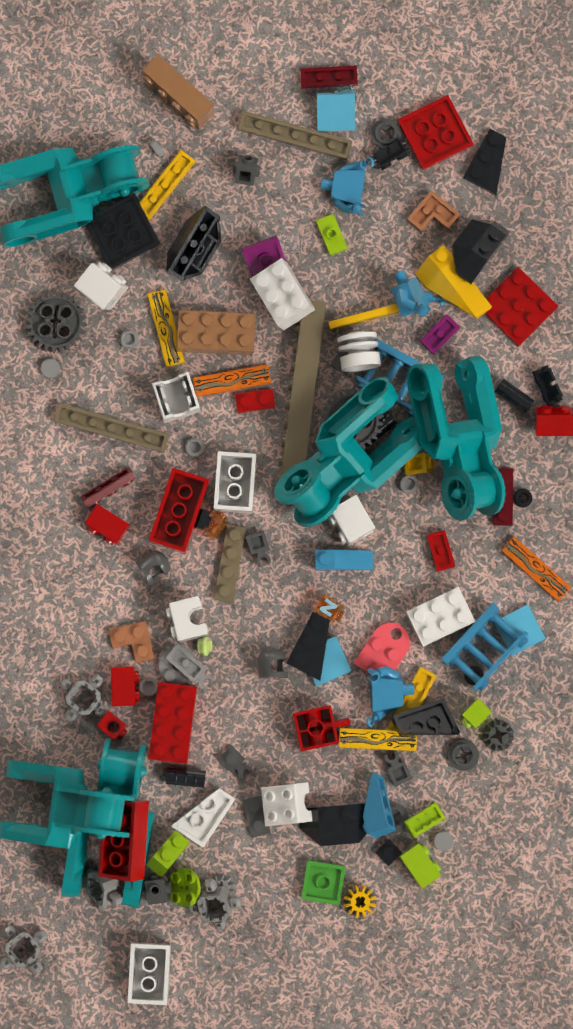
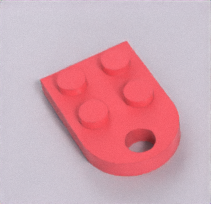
[353,623,410,674]

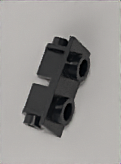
[371,139,411,170]
[532,365,563,406]

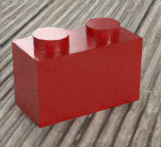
[534,405,573,436]
[85,504,130,545]
[111,667,140,707]

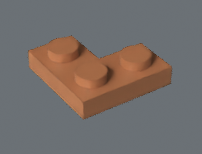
[407,190,460,232]
[109,621,155,663]

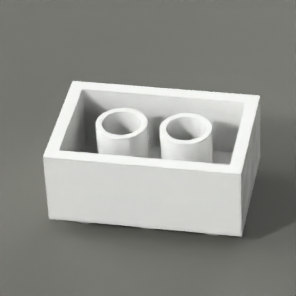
[250,258,315,330]
[214,451,256,514]
[406,587,475,647]
[128,942,171,1005]

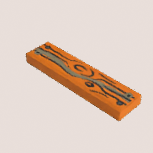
[193,364,271,397]
[501,536,571,602]

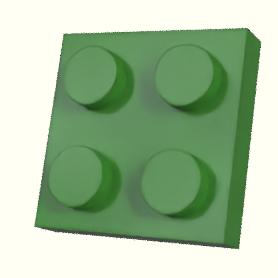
[301,860,346,905]

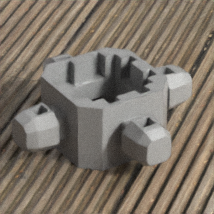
[60,674,108,722]
[85,868,122,911]
[188,878,243,930]
[0,925,48,974]

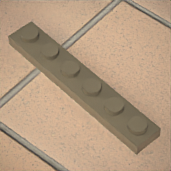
[238,111,352,160]
[54,403,169,453]

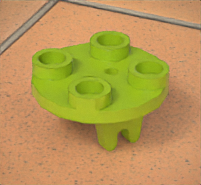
[170,868,201,908]

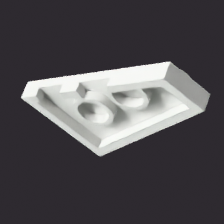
[171,788,235,848]

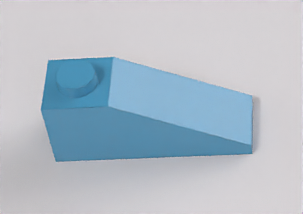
[315,549,373,571]
[363,773,396,838]

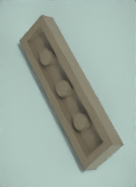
[214,524,246,603]

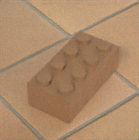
[142,54,215,130]
[176,310,255,355]

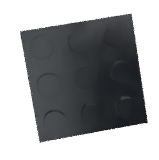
[87,193,161,271]

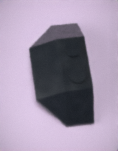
[166,206,221,281]
[452,219,510,284]
[299,803,366,846]

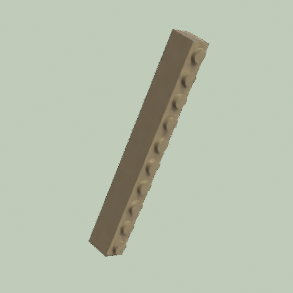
[276,300,326,483]

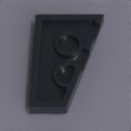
[463,129,507,196]
[286,612,330,681]
[391,698,460,736]

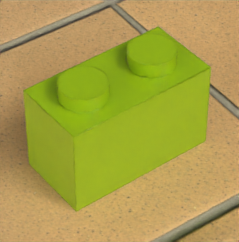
[460,698,492,729]
[147,830,190,877]
[399,843,442,889]

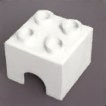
[74,262,128,310]
[152,372,201,423]
[328,495,375,546]
[166,596,208,643]
[261,782,312,826]

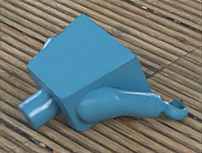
[321,157,374,217]
[392,270,445,318]
[366,666,414,727]

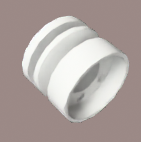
[337,331,381,372]

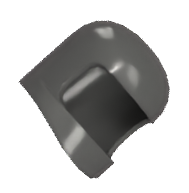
[136,551,170,587]
[258,649,288,679]

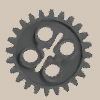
[25,291,87,354]
[321,389,383,449]

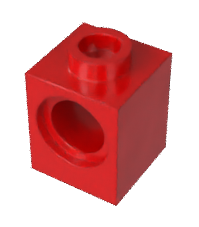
[96,711,128,741]

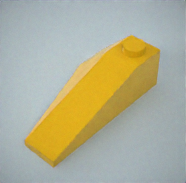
[415,245,492,319]

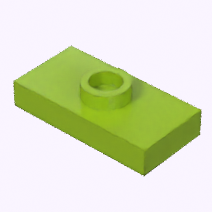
[316,214,348,256]
[403,802,446,839]

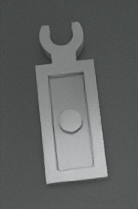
[165,644,215,690]

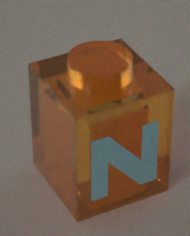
[314,594,345,623]

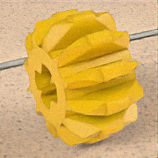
[344,885,376,918]

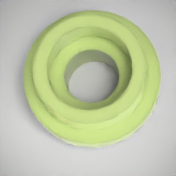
[198,637,212,656]

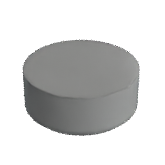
[149,139,166,157]
[120,330,139,349]
[41,359,60,379]
[185,438,204,457]
[399,475,419,494]
[139,677,158,697]
[434,831,453,851]

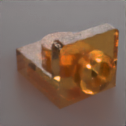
[208,511,228,541]

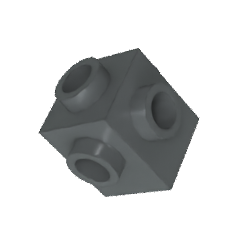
[233,155,261,186]
[143,875,172,905]

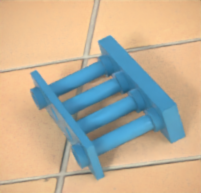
[355,339,444,417]
[441,602,528,693]

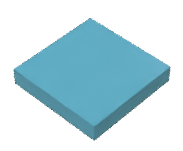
[317,92,355,131]
[494,605,546,656]
[312,636,351,687]

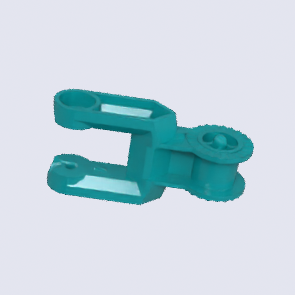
[0,145,150,248]
[407,356,506,521]
[274,377,422,527]
[61,738,154,909]
[0,760,135,849]

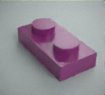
[420,314,460,355]

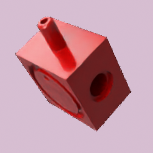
[293,705,350,752]

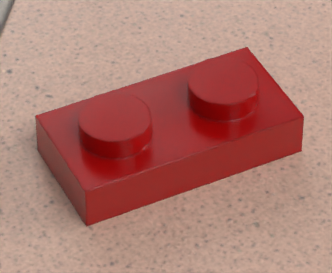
[235,389,276,414]
[426,530,456,572]

